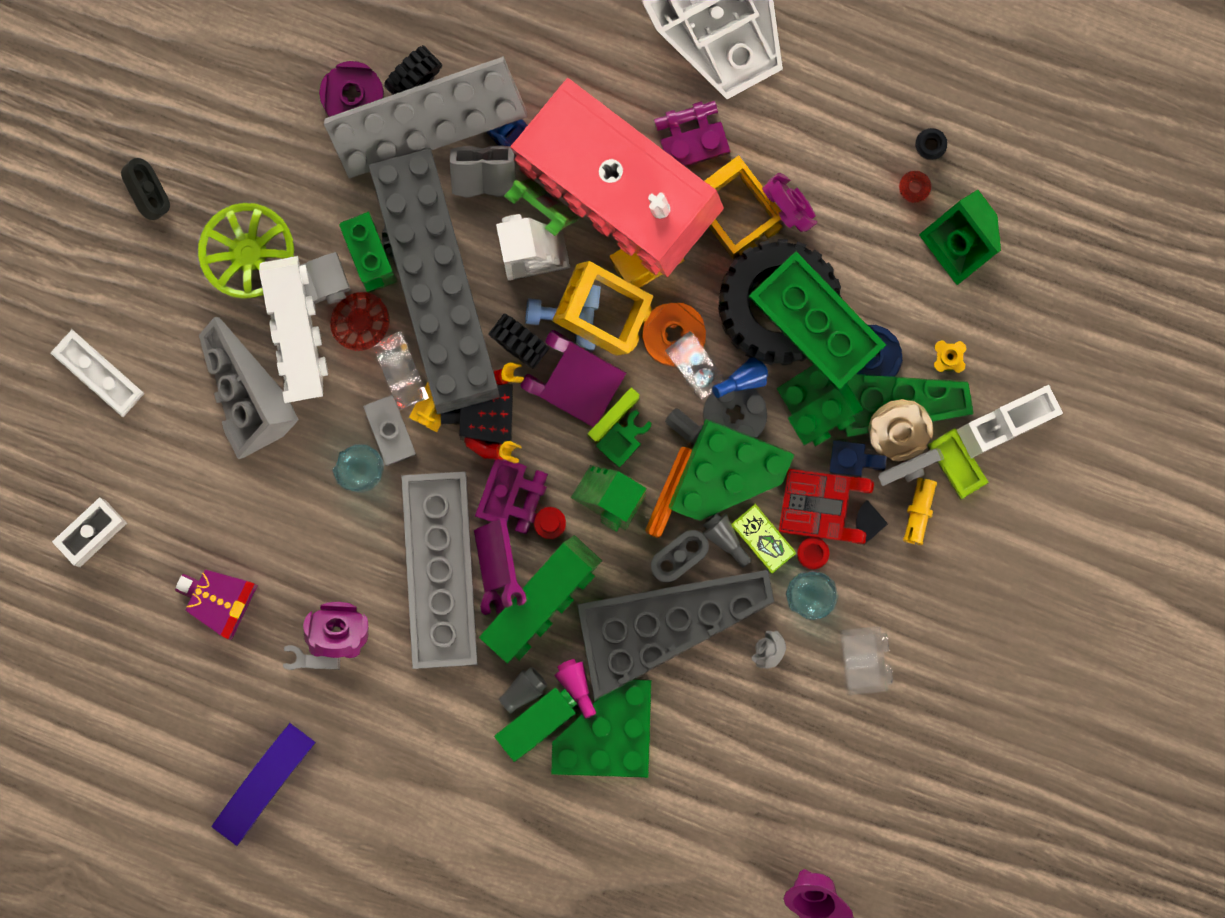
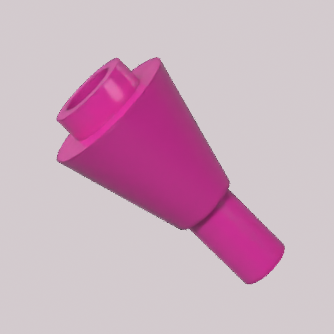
[554,659,597,719]

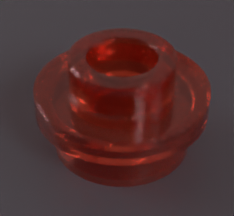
[899,171,931,203]

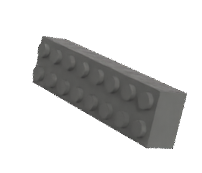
[369,148,500,415]

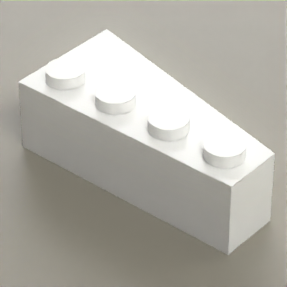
[496,214,570,281]
[259,256,328,403]

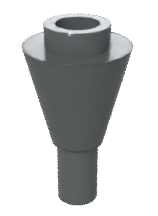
[702,513,752,568]

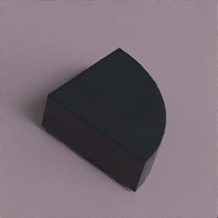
[856,500,888,546]

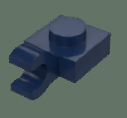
[829,441,887,477]

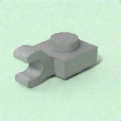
[283,645,341,670]

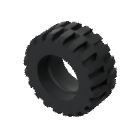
[718,239,842,366]

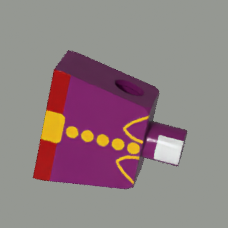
[175,569,258,641]

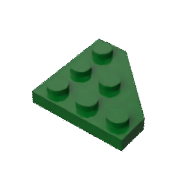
[668,419,795,521]
[551,680,652,778]

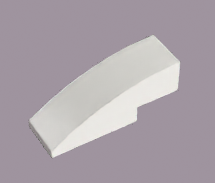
[957,385,1063,458]

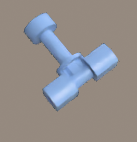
[525,285,601,351]

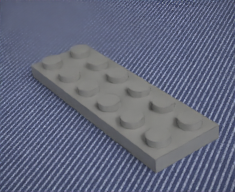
[324,56,527,178]
[401,472,478,669]

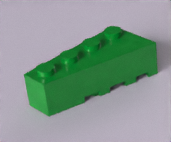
[571,465,647,532]
[479,535,603,664]

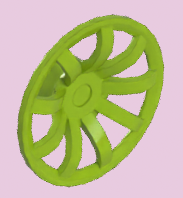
[198,203,294,299]

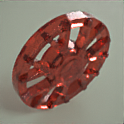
[330,292,390,351]

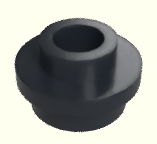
[915,128,947,160]

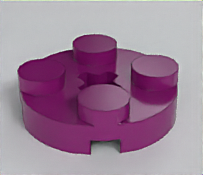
[319,61,384,117]
[762,172,817,232]
[303,602,369,658]

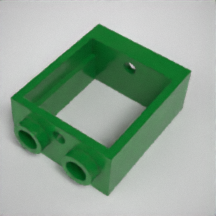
[494,687,577,762]

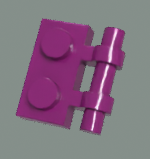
[654,101,731,167]
[475,459,548,535]

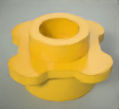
[934,340,966,373]

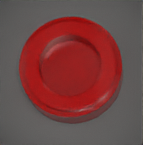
[797,537,830,570]

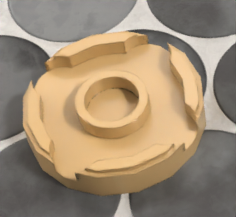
[868,399,933,462]

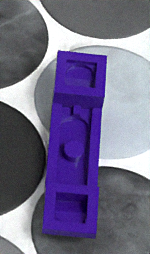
[211,723,316,846]

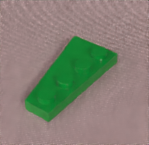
[845,374,974,437]

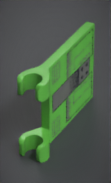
[504,178,580,236]

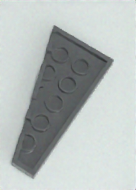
[577,570,774,700]

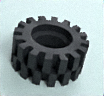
[384,45,442,95]
[488,314,550,369]

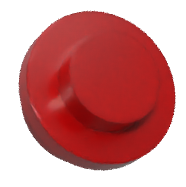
[534,507,566,539]

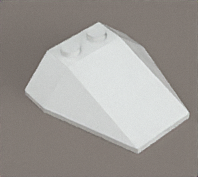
[641,0,783,99]

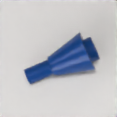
[712,357,768,398]

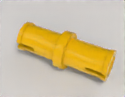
[903,478,937,545]

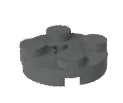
[703,388,767,438]

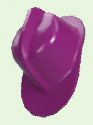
[783,869,854,918]

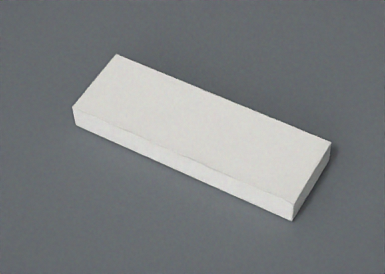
[51,329,145,417]

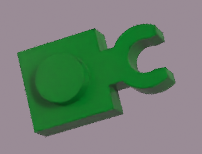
[596,410,652,469]

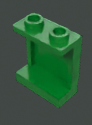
[339,211,397,293]

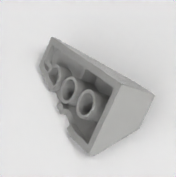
[199,317,299,459]

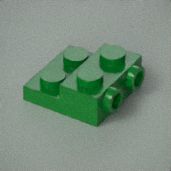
[776,365,863,447]

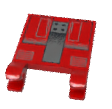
[779,469,874,544]

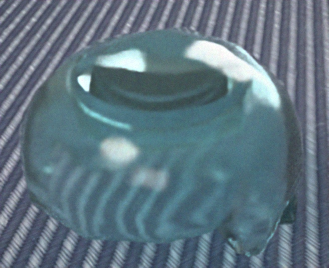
[332,444,384,493]
[786,571,839,620]

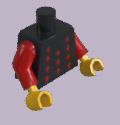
[441,363,524,464]

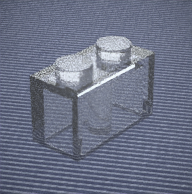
[840,626,893,696]

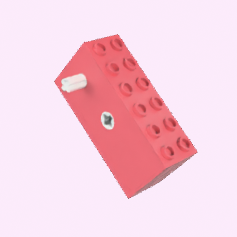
[510,77,724,278]

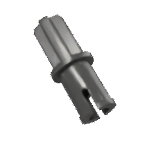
[665,408,703,446]

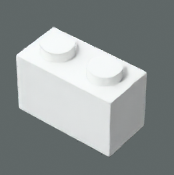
[52,497,127,567]

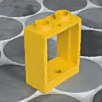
[704,155,783,259]
[552,261,654,356]

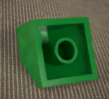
[919,190,1001,285]

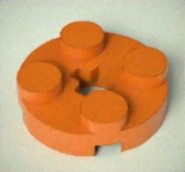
[642,302,706,368]

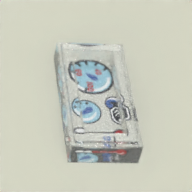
[665,331,726,400]

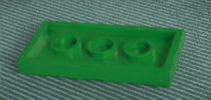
[749,251,886,391]

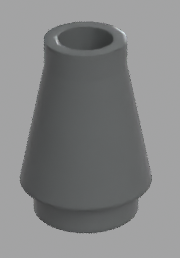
[499,667,548,713]

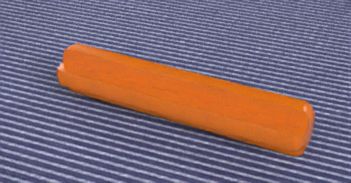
[645,446,692,538]

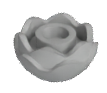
[751,630,786,669]

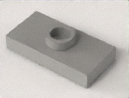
[363,395,416,466]
[878,448,944,486]

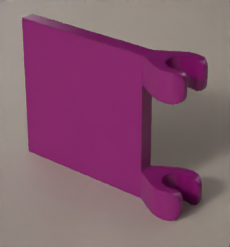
[520,330,627,427]
[474,518,526,615]

